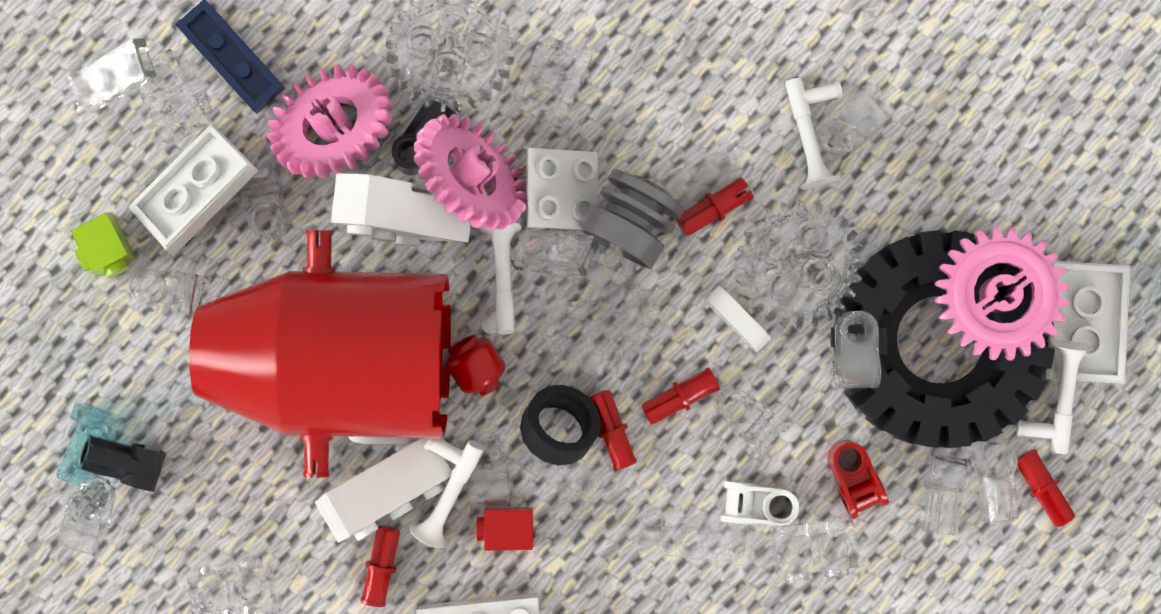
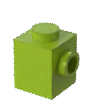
[70,212,136,278]

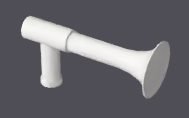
[785,78,843,190]
[480,222,522,335]
[1016,341,1094,454]
[410,438,484,548]

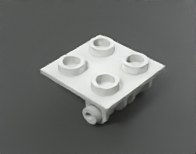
[526,148,598,230]

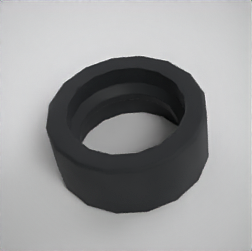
[520,385,601,466]

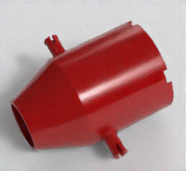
[189,230,451,478]

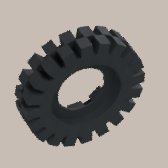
[830,230,1055,448]

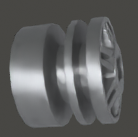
[580,169,685,270]

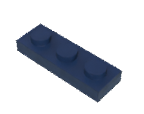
[175,0,286,114]

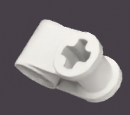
[720,481,799,526]

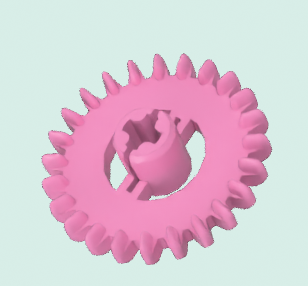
[267,64,393,179]
[414,114,527,230]
[934,226,1070,361]

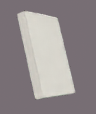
[128,123,259,256]
[1043,261,1130,384]

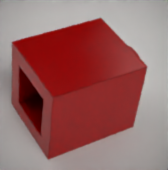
[476,507,534,551]

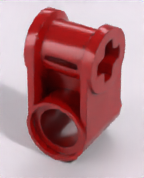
[827,440,889,520]

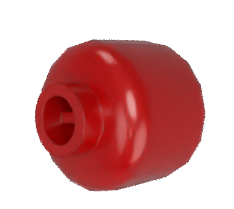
[446,334,505,396]

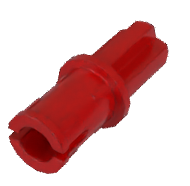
[676,177,754,236]
[642,367,721,424]
[590,390,637,471]
[1013,449,1075,527]
[360,525,400,607]

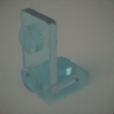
[56,403,125,491]

